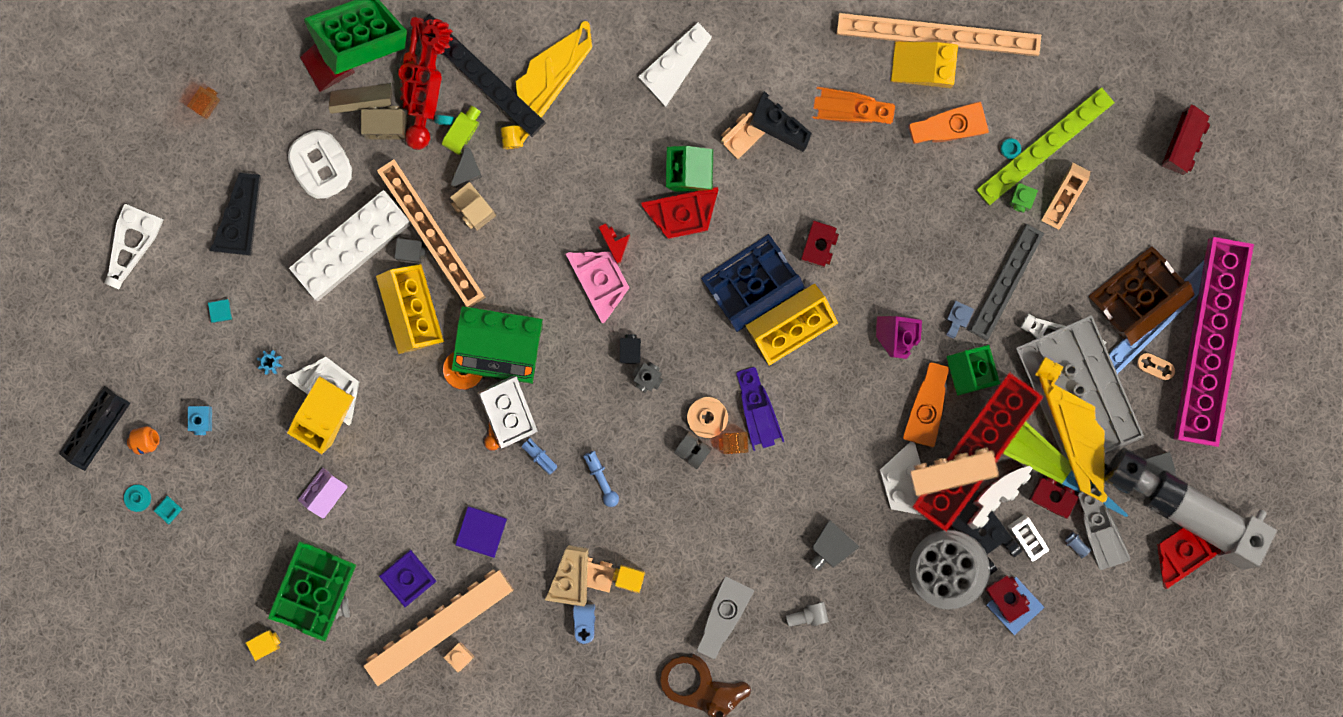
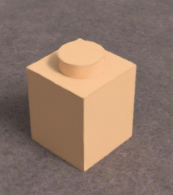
[444,642,475,672]

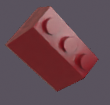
[1161,104,1210,175]

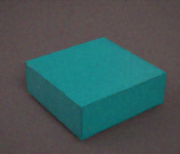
[208,299,232,323]
[154,496,183,525]

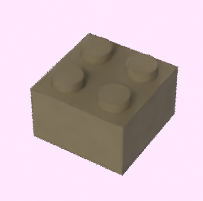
[361,106,407,140]

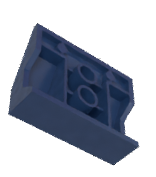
[701,234,805,332]

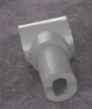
[786,602,829,627]

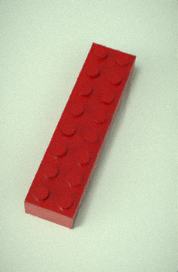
[913,373,1044,531]

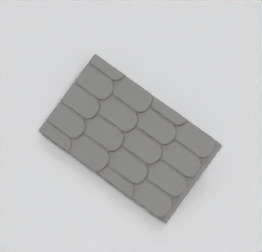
[1016,315,1144,460]

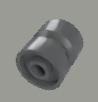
[674,432,712,469]

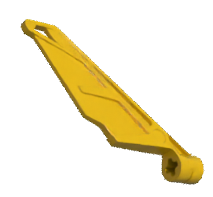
[501,21,592,150]
[1035,357,1107,502]

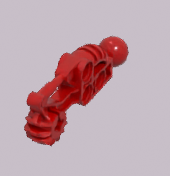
[398,17,453,150]

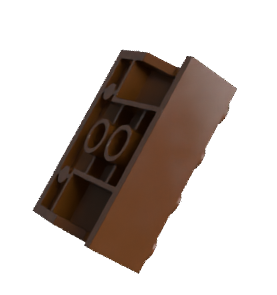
[1088,246,1195,346]

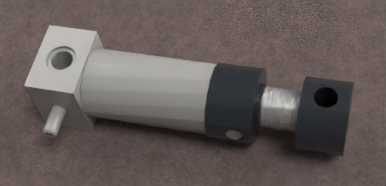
[1104,447,1277,570]

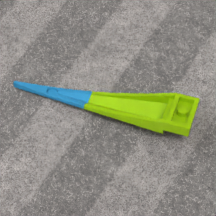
[1003,422,1128,517]

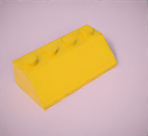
[376,264,444,354]
[746,283,838,365]

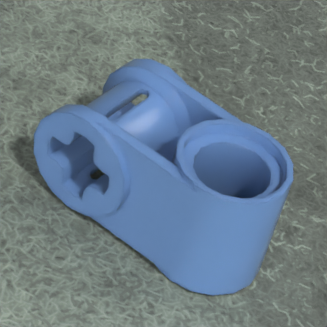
[573,604,595,644]

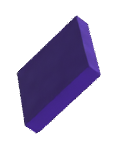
[456,506,507,558]
[379,550,437,608]

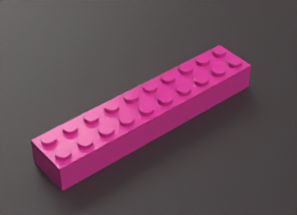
[1173,237,1254,447]

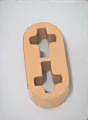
[1137,353,1175,380]

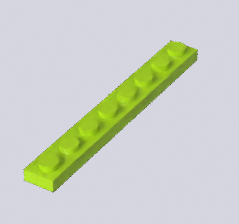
[976,87,1115,206]

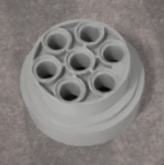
[910,530,990,609]

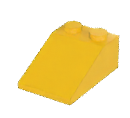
[891,42,958,88]

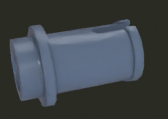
[1065,532,1091,559]

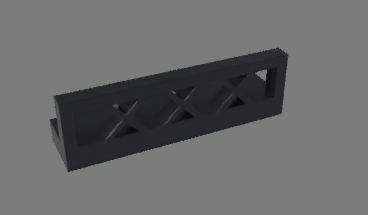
[59,386,131,471]

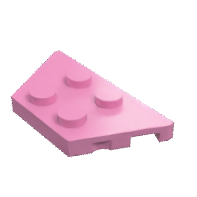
[566,252,629,324]

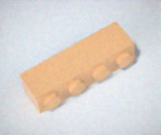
[911,448,998,496]

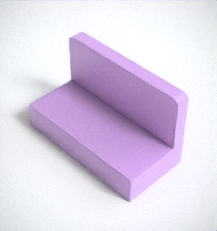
[298,467,348,518]

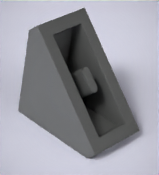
[451,147,482,188]

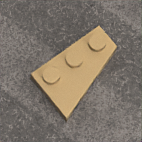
[545,546,588,606]

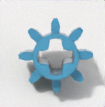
[257,350,283,375]

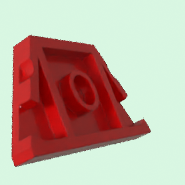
[641,187,718,239]
[1157,527,1221,589]

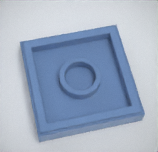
[986,577,1044,635]

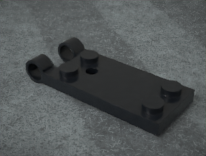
[951,490,1022,575]

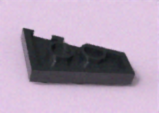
[749,91,812,152]

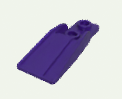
[737,367,784,451]

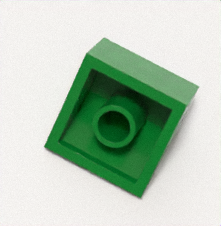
[946,345,1000,396]

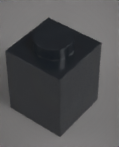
[620,334,641,364]

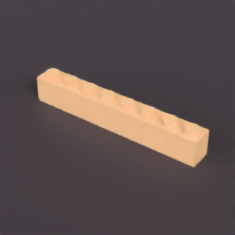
[377,160,486,308]
[364,569,514,686]

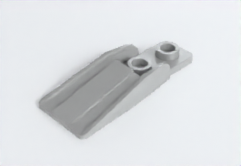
[1078,487,1130,570]
[697,576,754,660]

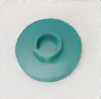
[124,485,151,512]

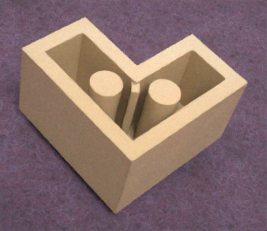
[451,182,496,231]

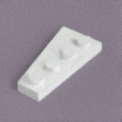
[638,23,712,107]

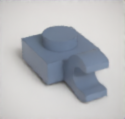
[946,301,974,339]

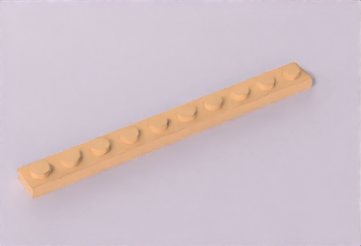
[837,13,1041,56]

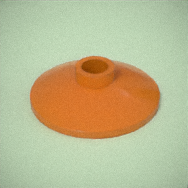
[443,352,483,390]

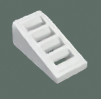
[1008,515,1049,562]

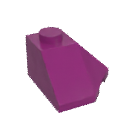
[876,316,922,359]

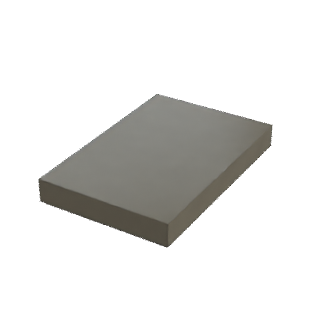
[329,83,392,114]

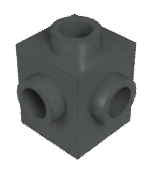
[632,362,663,393]

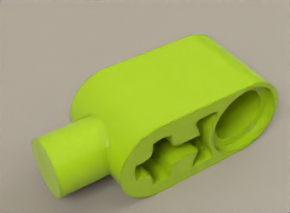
[442,106,481,155]

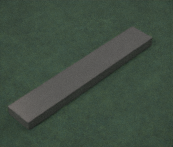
[969,224,1044,341]

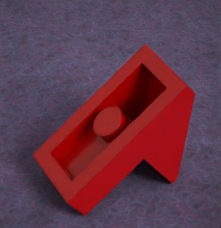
[599,223,630,265]

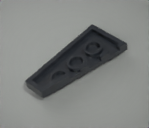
[210,173,261,256]

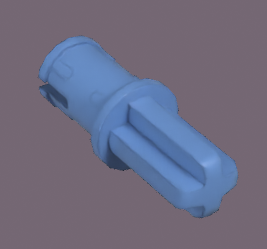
[521,438,557,475]

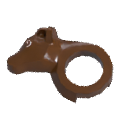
[660,654,751,717]

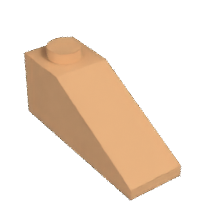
[1041,163,1091,230]

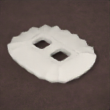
[288,130,352,199]

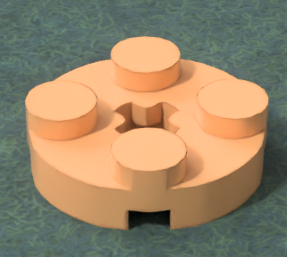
[687,397,728,438]

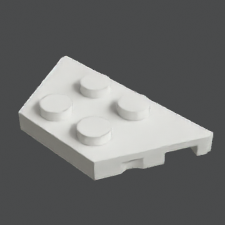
[286,357,359,426]
[880,441,922,515]

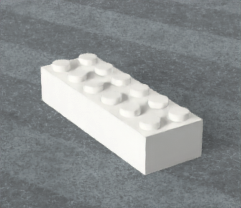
[289,190,412,301]

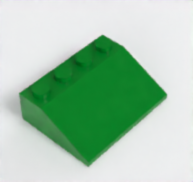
[304,0,407,75]

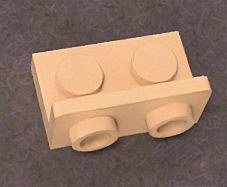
[721,112,765,160]
[587,557,615,592]

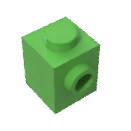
[1009,183,1038,213]

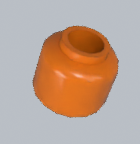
[127,426,160,455]

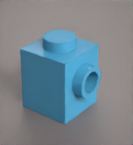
[188,406,212,435]

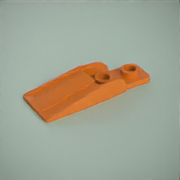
[812,87,895,124]
[909,102,989,144]
[903,362,949,447]

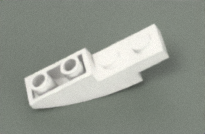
[967,466,1033,529]

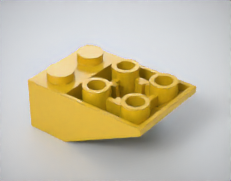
[287,376,354,454]

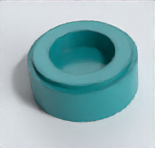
[434,115,455,126]
[1000,138,1021,159]

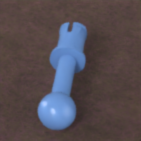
[583,450,619,507]

